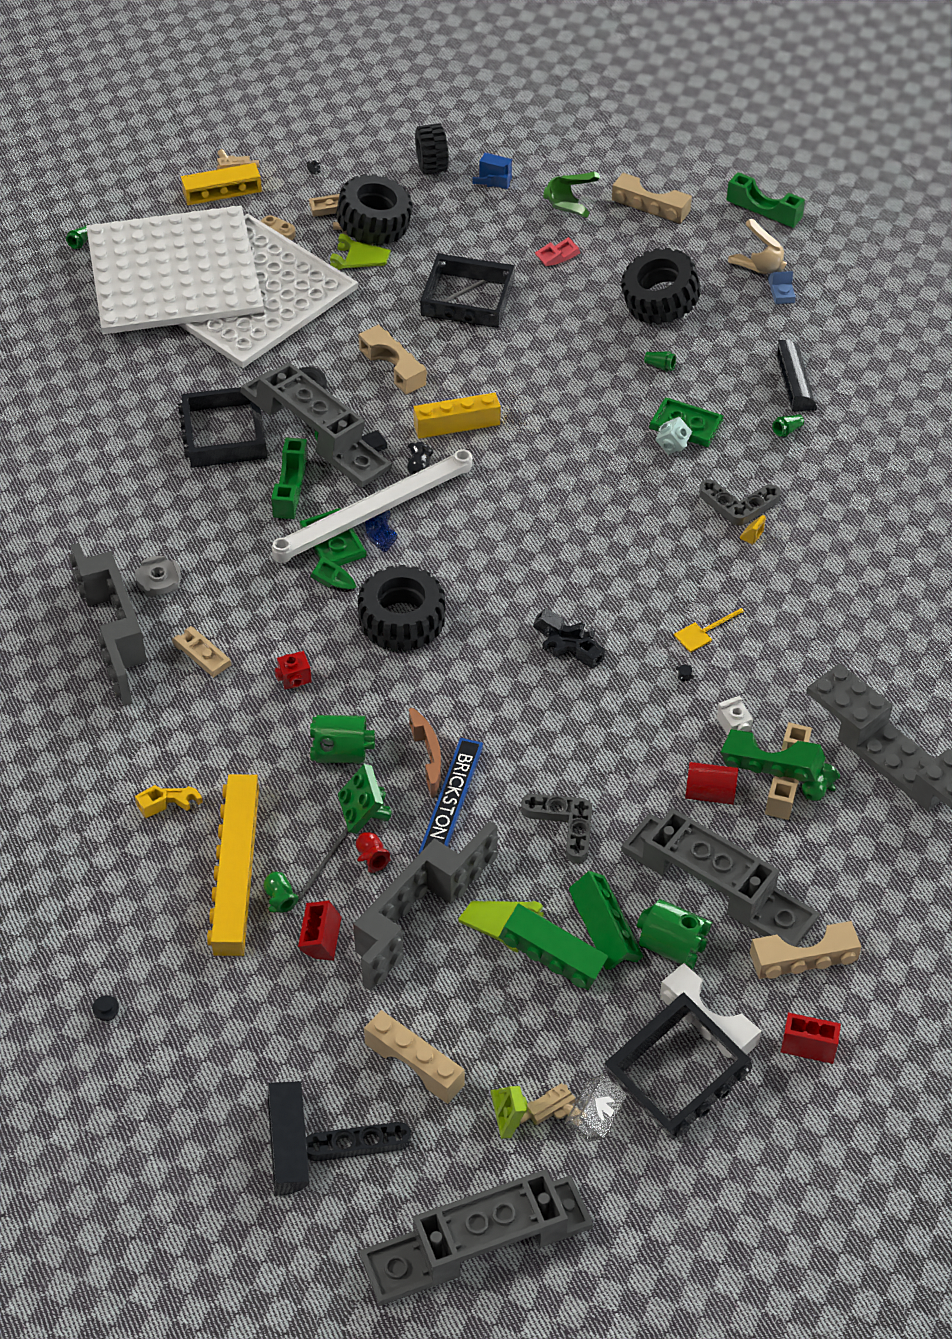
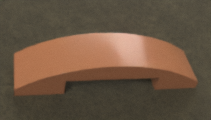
[409,708,441,798]

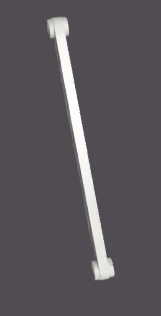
[272,449,472,563]

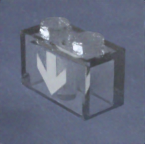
[565,1074,627,1142]

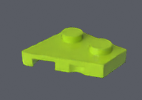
[490,1086,527,1139]

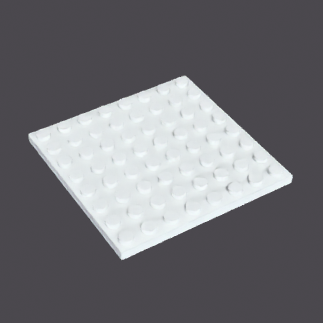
[86,206,264,334]
[178,214,358,368]

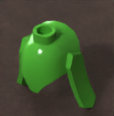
[543,171,600,218]

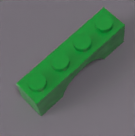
[726,172,805,228]
[271,437,308,519]
[720,729,826,782]

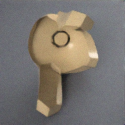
[728,219,787,274]

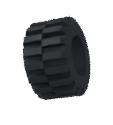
[415,123,449,174]

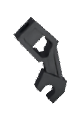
[532,608,596,640]
[542,635,605,669]

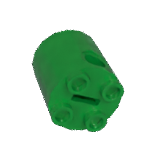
[310,715,375,764]
[636,899,713,970]

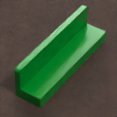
[569,871,644,970]

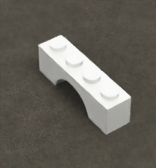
[660,963,761,1061]

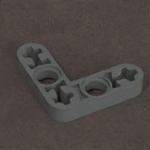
[699,480,781,526]
[521,794,592,864]

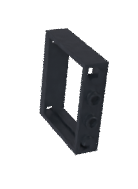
[420,253,515,328]
[178,387,268,468]
[604,992,753,1140]

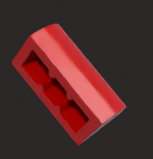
[685,762,738,805]
[298,900,342,961]
[780,1012,841,1064]

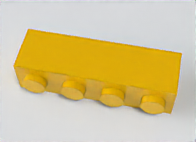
[181,163,262,205]
[413,392,501,439]

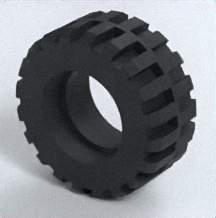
[336,174,413,245]
[621,248,701,325]
[358,565,445,652]

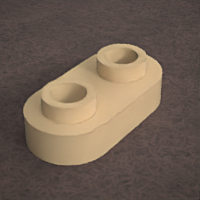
[261,215,296,240]

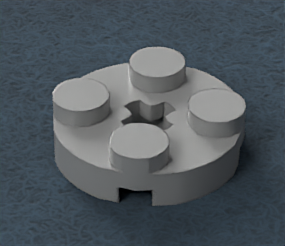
[135,556,181,597]

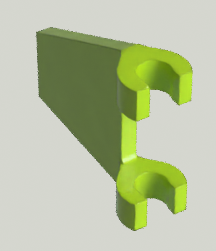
[330,234,391,270]
[458,901,544,952]

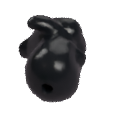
[407,442,433,475]

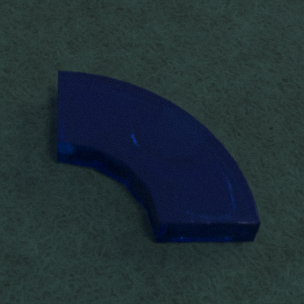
[365,510,397,553]

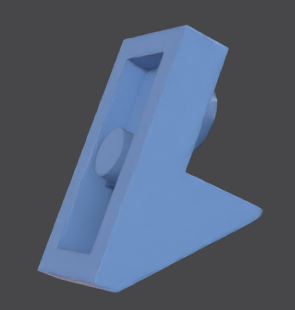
[768,271,795,304]

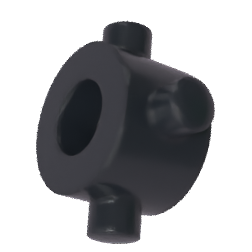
[307,160,321,174]
[676,664,695,681]

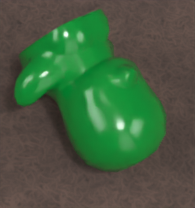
[802,763,840,801]
[263,871,299,913]

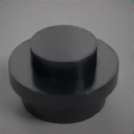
[92,995,119,1021]

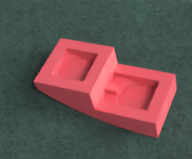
[535,237,580,266]

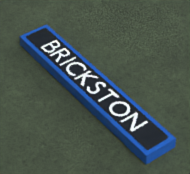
[419,738,483,854]

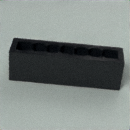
[776,340,817,412]
[267,1081,310,1196]

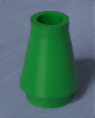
[66,225,88,249]
[644,351,676,372]
[772,414,804,437]

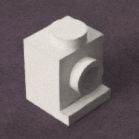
[717,696,753,734]

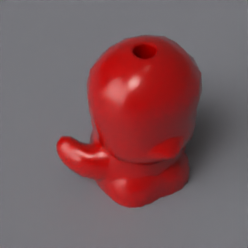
[355,832,390,873]

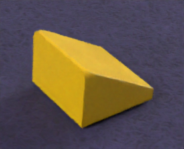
[739,515,766,545]

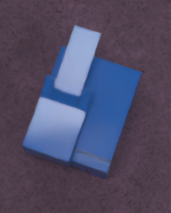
[472,152,512,189]

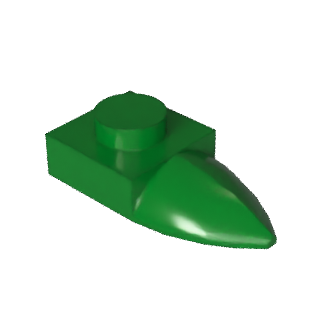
[310,556,356,589]

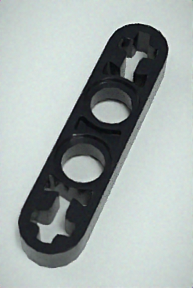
[306,1122,411,1162]

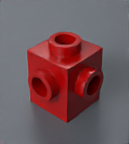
[274,651,312,690]

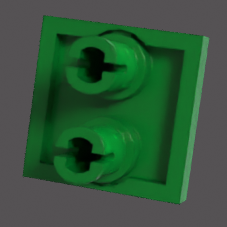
[338,764,392,834]

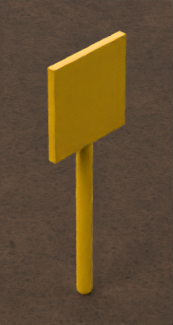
[673,608,744,653]

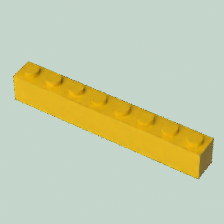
[207,774,259,956]

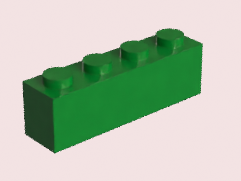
[498,903,608,991]

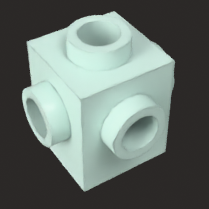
[655,417,692,455]

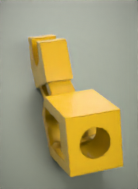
[135,785,203,819]

